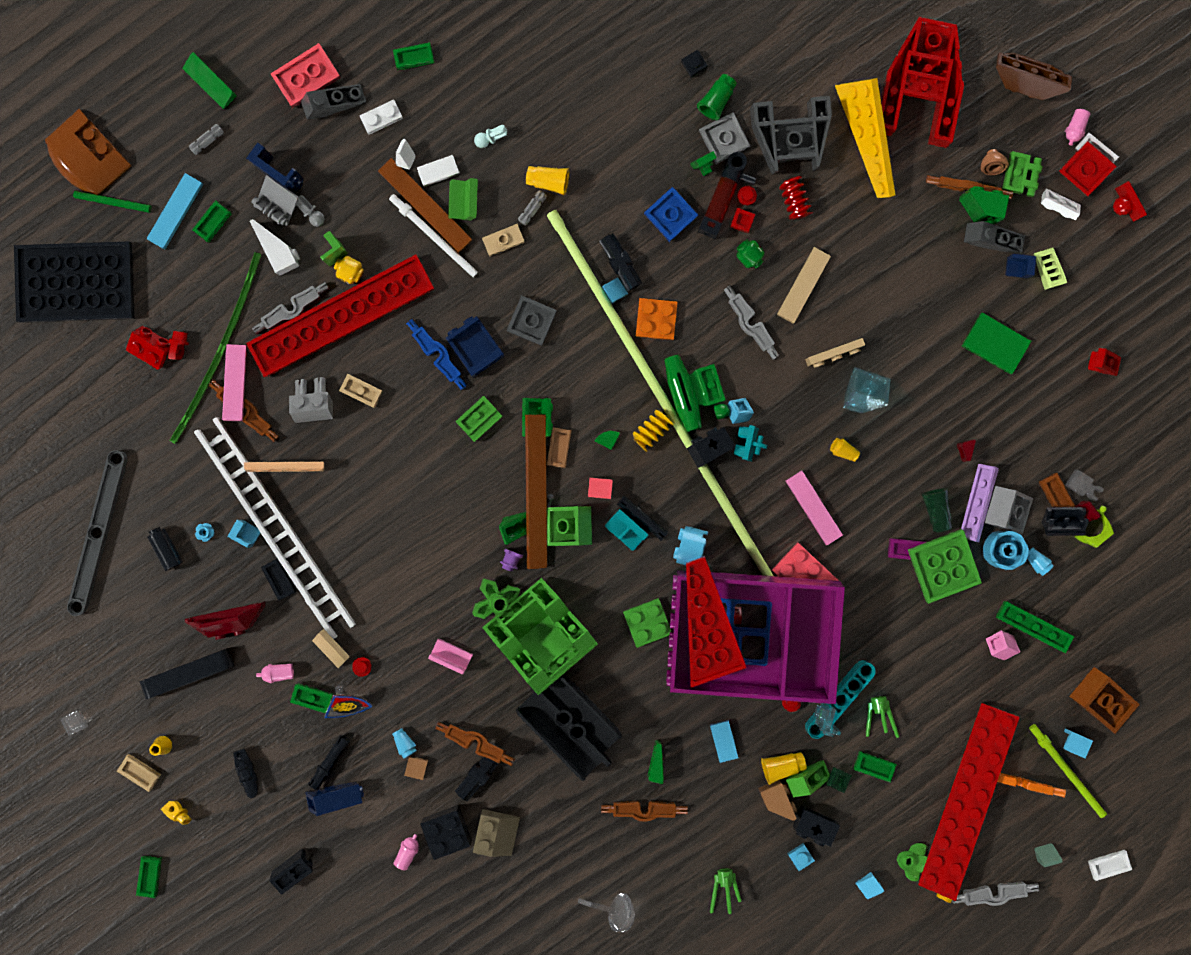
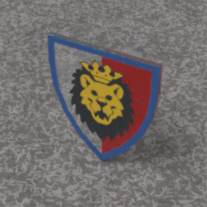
[324,686,372,718]

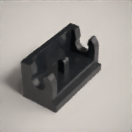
[1042,507,1089,536]
[269,848,313,895]

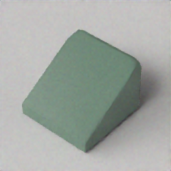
[1034,843,1063,867]

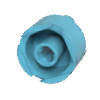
[673,526,708,565]
[983,530,1029,570]

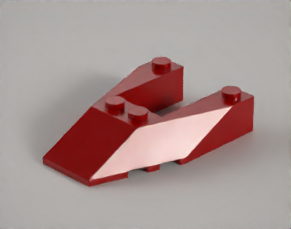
[880,17,964,148]

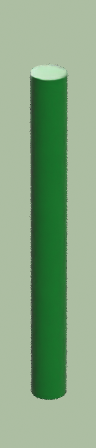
[73,191,151,213]

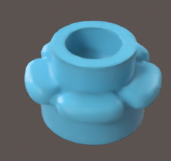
[195,523,214,542]

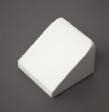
[396,139,415,169]

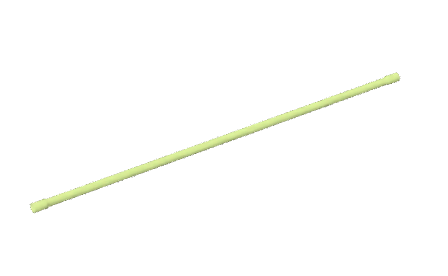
[547,210,774,576]

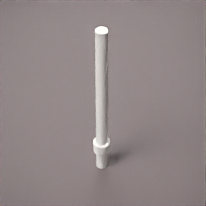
[389,194,478,278]

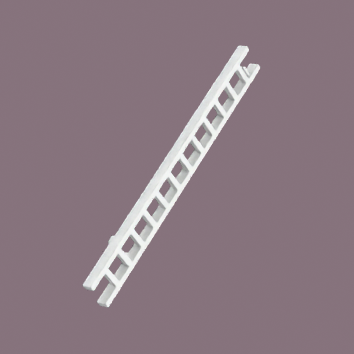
[194,417,356,639]

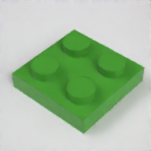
[623,598,671,648]

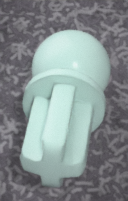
[474,125,507,148]

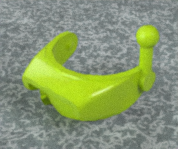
[1075,506,1114,548]

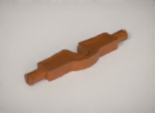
[926,175,1013,200]
[209,380,279,443]
[436,722,515,766]
[601,800,688,822]

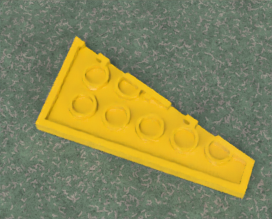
[835,78,895,198]

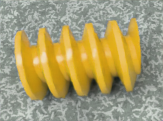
[632,410,674,452]

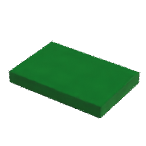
[961,313,1031,375]

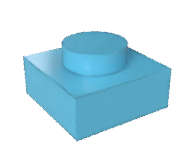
[788,843,815,871]

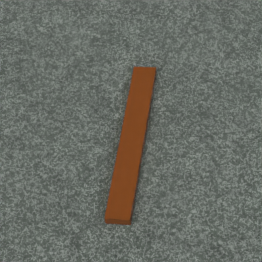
[525,415,547,569]

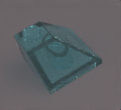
[843,367,891,413]

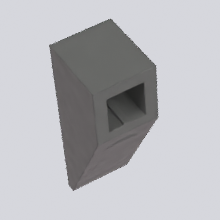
[301,84,366,120]
[964,221,1025,255]

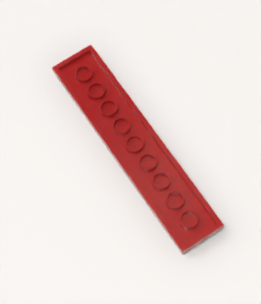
[246,254,435,378]
[918,703,1020,901]

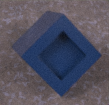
[1005,254,1036,278]

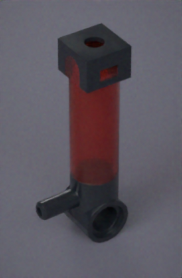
[698,152,757,239]

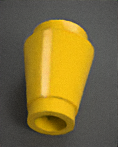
[830,438,860,462]
[149,736,172,756]

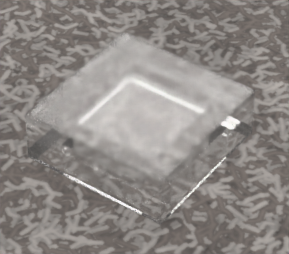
[60,709,88,736]

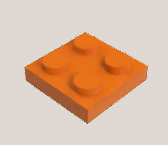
[636,298,677,340]

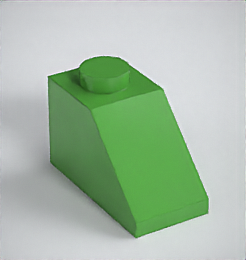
[786,760,831,797]

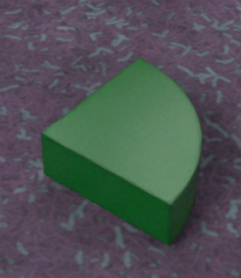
[594,431,620,450]

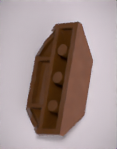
[996,52,1072,100]

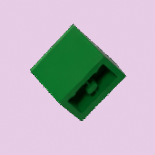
[959,186,1009,225]

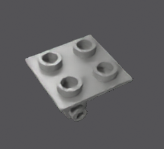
[251,174,299,226]

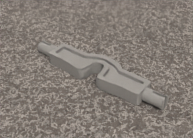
[252,282,329,334]
[724,285,779,359]
[952,881,1039,906]

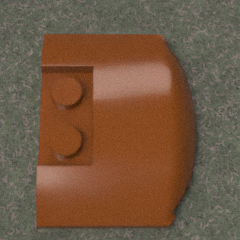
[45,109,132,195]

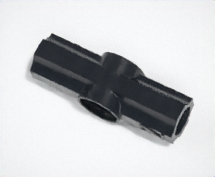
[599,233,642,291]
[455,757,499,801]

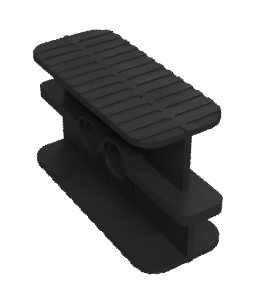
[516,673,622,781]

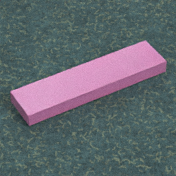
[222,344,247,422]
[785,471,843,545]

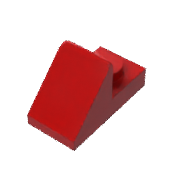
[1088,348,1121,376]

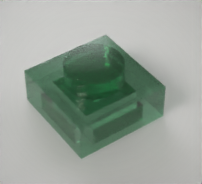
[826,767,852,793]

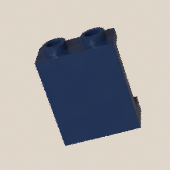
[246,142,304,193]
[446,316,504,378]

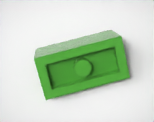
[448,178,478,221]
[320,231,348,267]

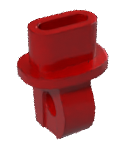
[168,331,189,360]

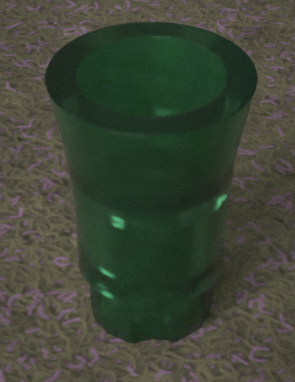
[921,488,952,532]

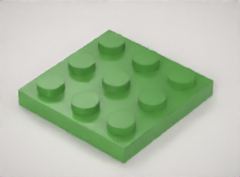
[908,529,982,604]

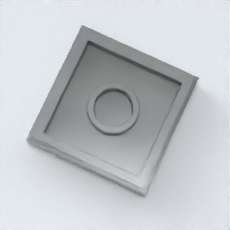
[699,112,750,164]

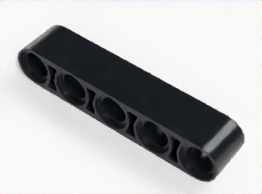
[139,648,235,699]

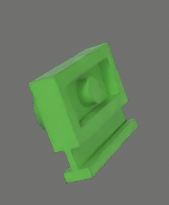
[455,396,503,442]

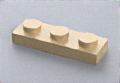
[805,338,865,368]

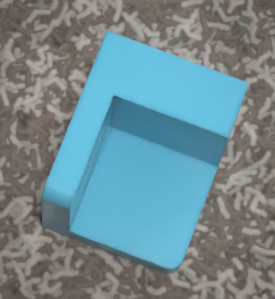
[227,519,260,548]
[1063,728,1093,758]

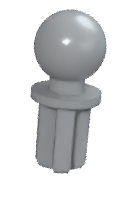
[296,195,325,227]

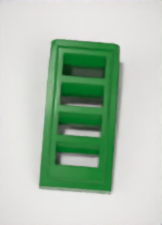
[647,740,664,784]

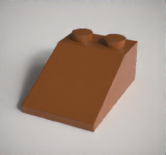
[1069,667,1140,733]

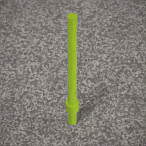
[1029,724,1107,818]

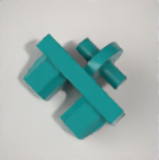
[734,425,767,462]

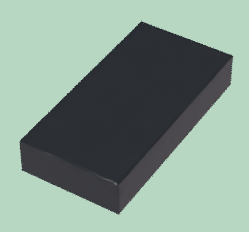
[261,558,297,601]

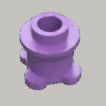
[500,549,523,572]

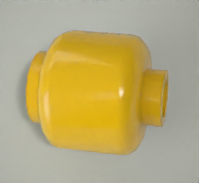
[334,256,364,284]

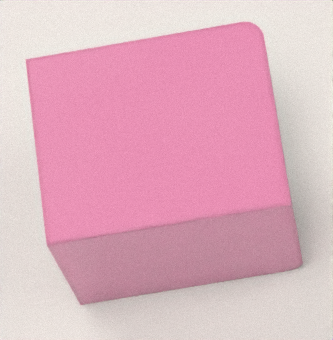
[986,630,1020,660]

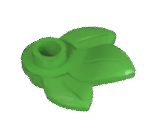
[897,843,928,881]

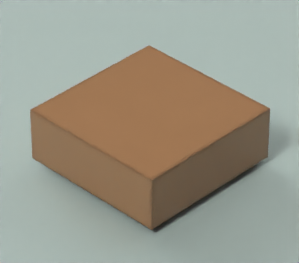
[404,756,428,780]

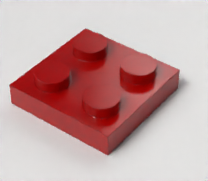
[1059,141,1117,196]

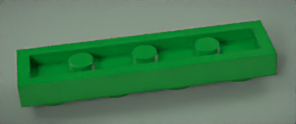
[995,601,1074,654]

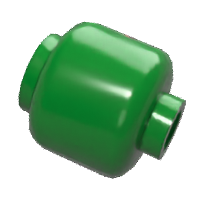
[736,239,765,268]

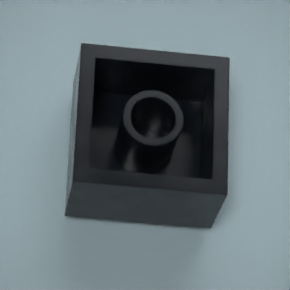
[420,805,472,860]

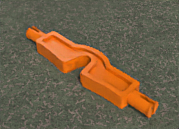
[997,773,1066,798]

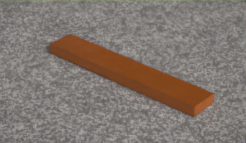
[378,158,472,253]

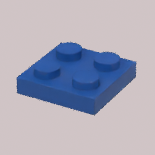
[644,187,698,242]

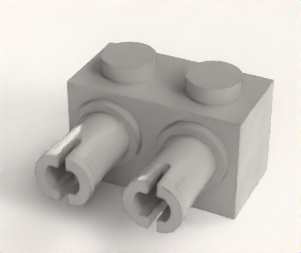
[289,377,333,423]

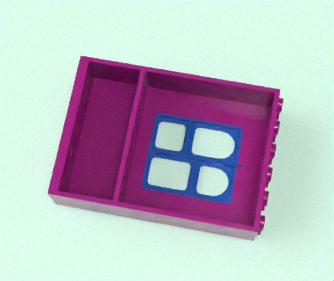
[666,570,845,704]

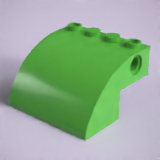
[482,578,598,695]

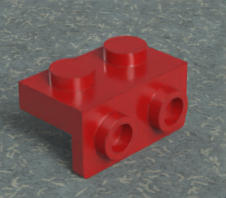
[126,326,171,370]

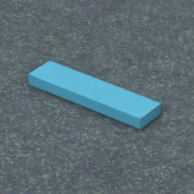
[147,173,203,250]

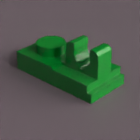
[690,151,717,176]

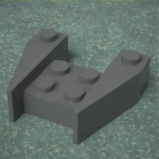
[750,96,832,175]

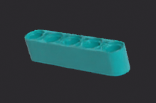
[805,660,876,739]

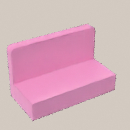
[428,638,473,674]

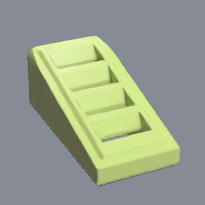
[1034,248,1067,290]

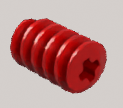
[779,176,813,220]

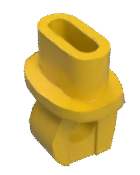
[161,801,192,825]

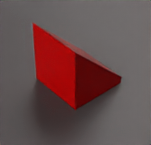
[734,607,742,624]

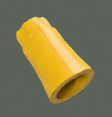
[526,166,569,195]
[761,752,807,785]

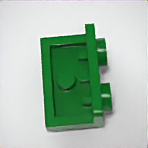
[522,398,553,437]

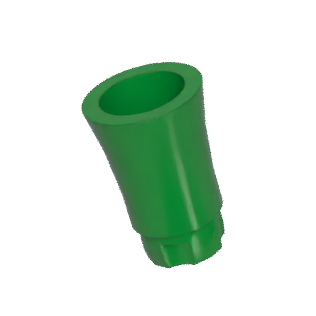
[697,74,737,121]

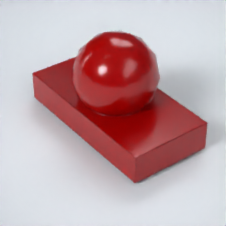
[1113,181,1147,222]

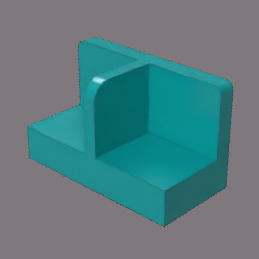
[605,509,648,551]

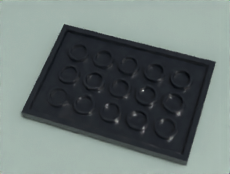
[14,241,134,323]

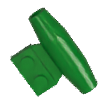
[664,355,726,432]

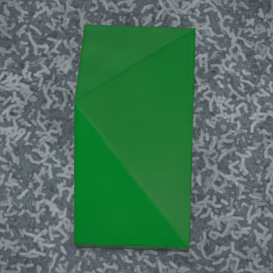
[499,512,526,545]

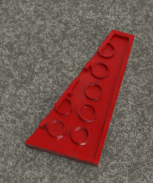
[686,556,747,688]

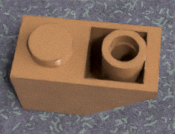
[758,780,797,821]

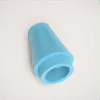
[1027,547,1054,576]
[392,728,417,759]

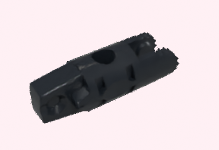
[233,748,258,799]

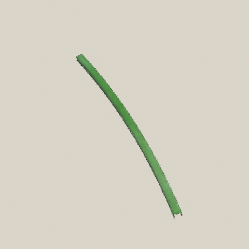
[169,252,261,444]

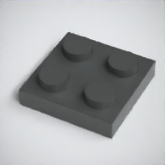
[506,295,557,346]

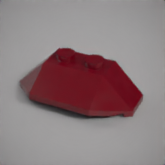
[185,601,266,640]

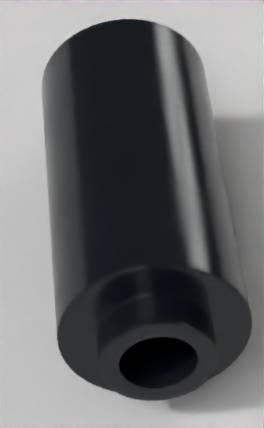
[147,527,183,572]

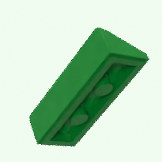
[182,52,237,109]

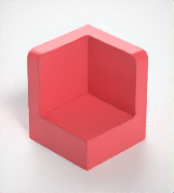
[588,478,613,499]

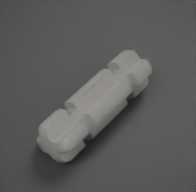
[189,124,224,155]
[518,190,547,225]

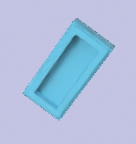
[710,720,738,763]

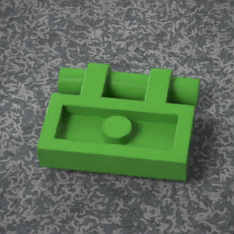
[1002,151,1043,197]

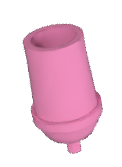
[1065,109,1090,146]
[256,663,294,683]
[394,834,419,870]

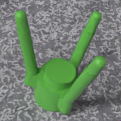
[866,696,899,738]
[710,869,741,914]

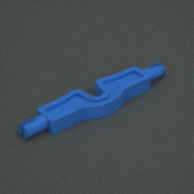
[406,319,467,390]

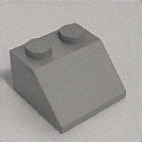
[985,486,1033,535]

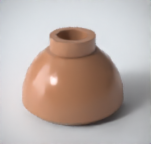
[981,149,1009,175]

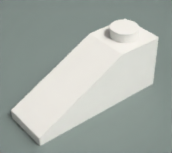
[250,219,300,276]

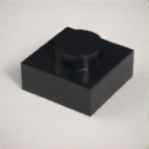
[681,50,708,78]

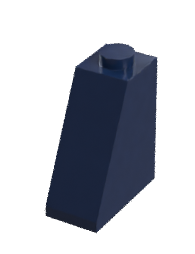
[305,782,364,816]

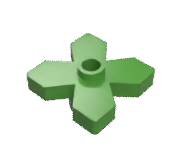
[472,578,520,619]

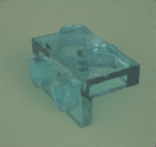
[815,703,841,737]

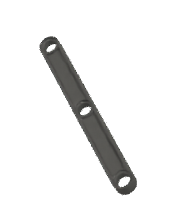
[67,450,128,616]

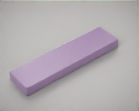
[961,464,999,542]

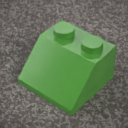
[547,506,592,546]

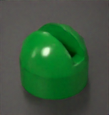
[714,403,730,420]

